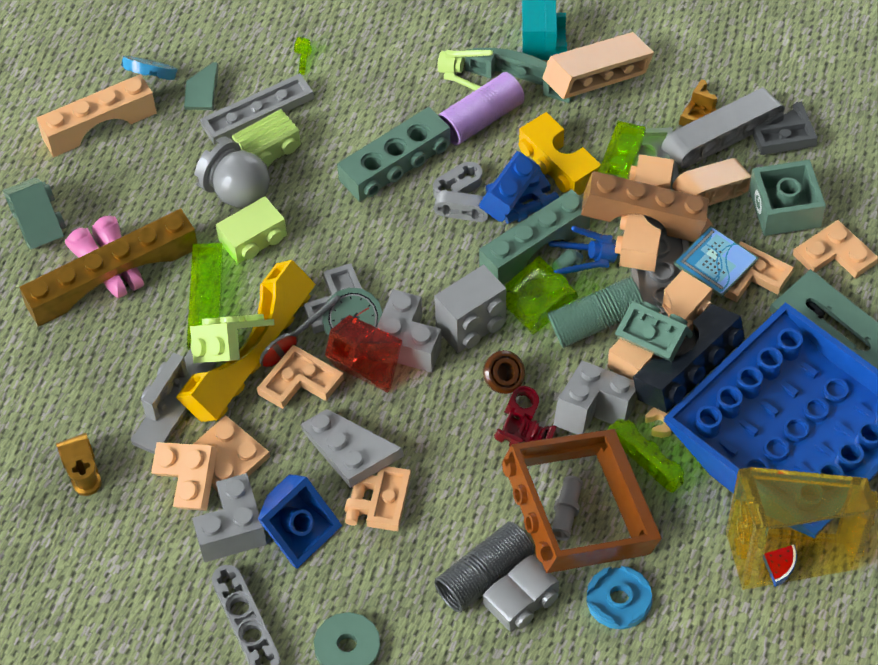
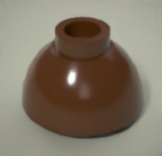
[483,350,525,394]

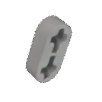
[433,162,482,200]
[433,191,489,222]

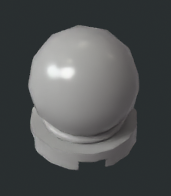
[194,136,270,208]

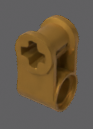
[56,433,102,496]

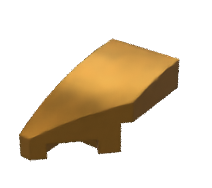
[679,79,717,126]

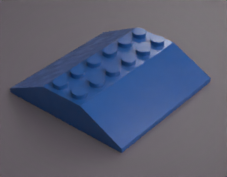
[663,302,878,538]

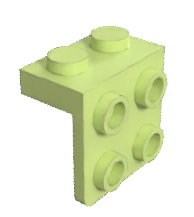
[190,314,275,363]

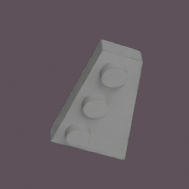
[301,409,404,488]

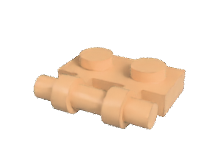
[344,466,411,532]

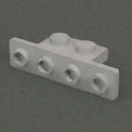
[131,348,218,454]

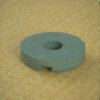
[314,612,381,665]

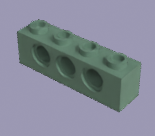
[337,107,451,202]

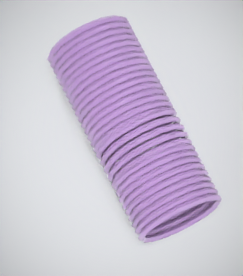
[438,72,524,145]

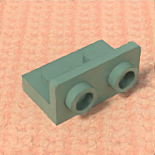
[615,301,693,362]

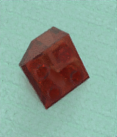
[325,315,402,393]

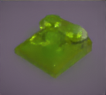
[504,256,579,335]

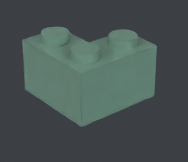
[2,178,66,249]

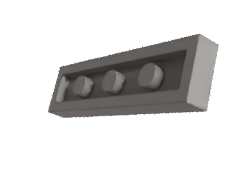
[200,73,314,145]

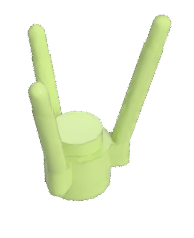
[438,50,493,90]

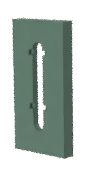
[769,269,878,369]

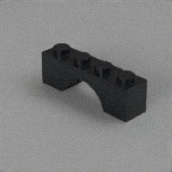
[633,304,745,413]

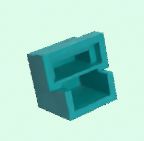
[521,0,567,60]

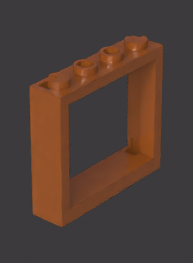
[502,429,662,574]

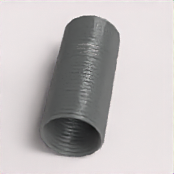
[434,521,534,613]

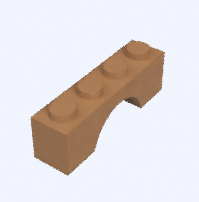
[581,171,709,242]

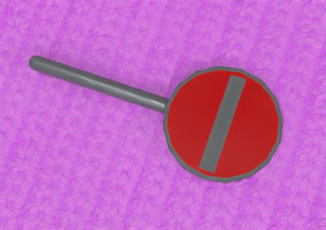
[259,295,340,368]

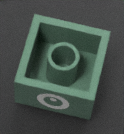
[749,160,826,236]

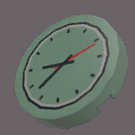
[322,288,383,348]

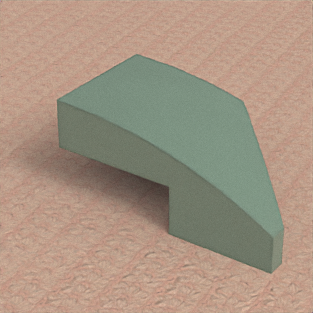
[184,62,219,110]

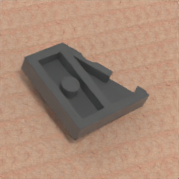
[753,101,818,155]

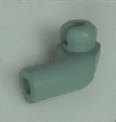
[551,249,583,288]

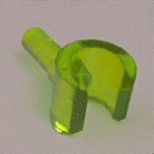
[294,37,312,75]

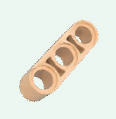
[672,158,751,206]

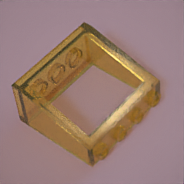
[726,467,878,590]

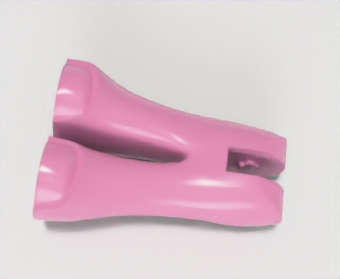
[65,216,144,299]

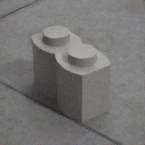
[483,555,559,632]

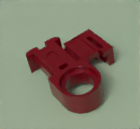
[494,386,557,446]

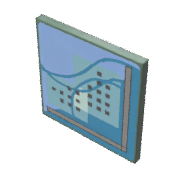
[674,226,759,298]

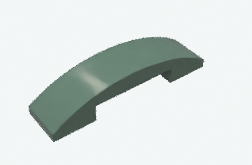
[465,48,571,103]

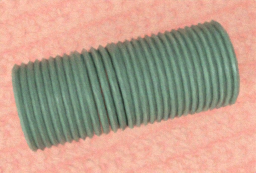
[548,276,644,349]

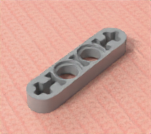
[212,565,281,665]

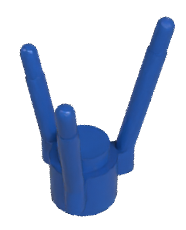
[548,226,618,276]

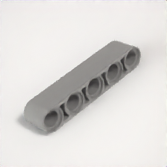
[662,88,785,168]

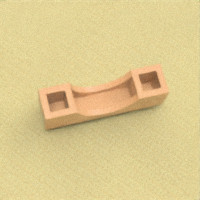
[37,74,157,158]
[615,154,674,272]
[607,270,713,380]

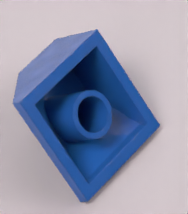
[258,474,342,569]

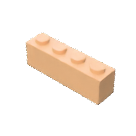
[542,32,654,99]

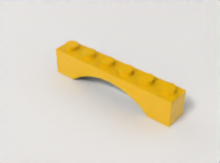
[175,260,316,422]

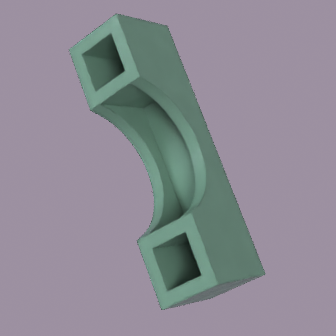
[479,189,590,284]

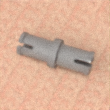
[552,476,583,541]

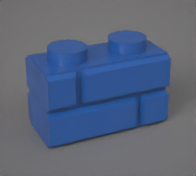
[478,151,541,222]

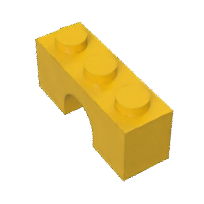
[518,112,602,195]

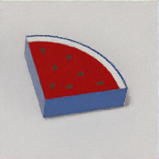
[763,544,797,587]

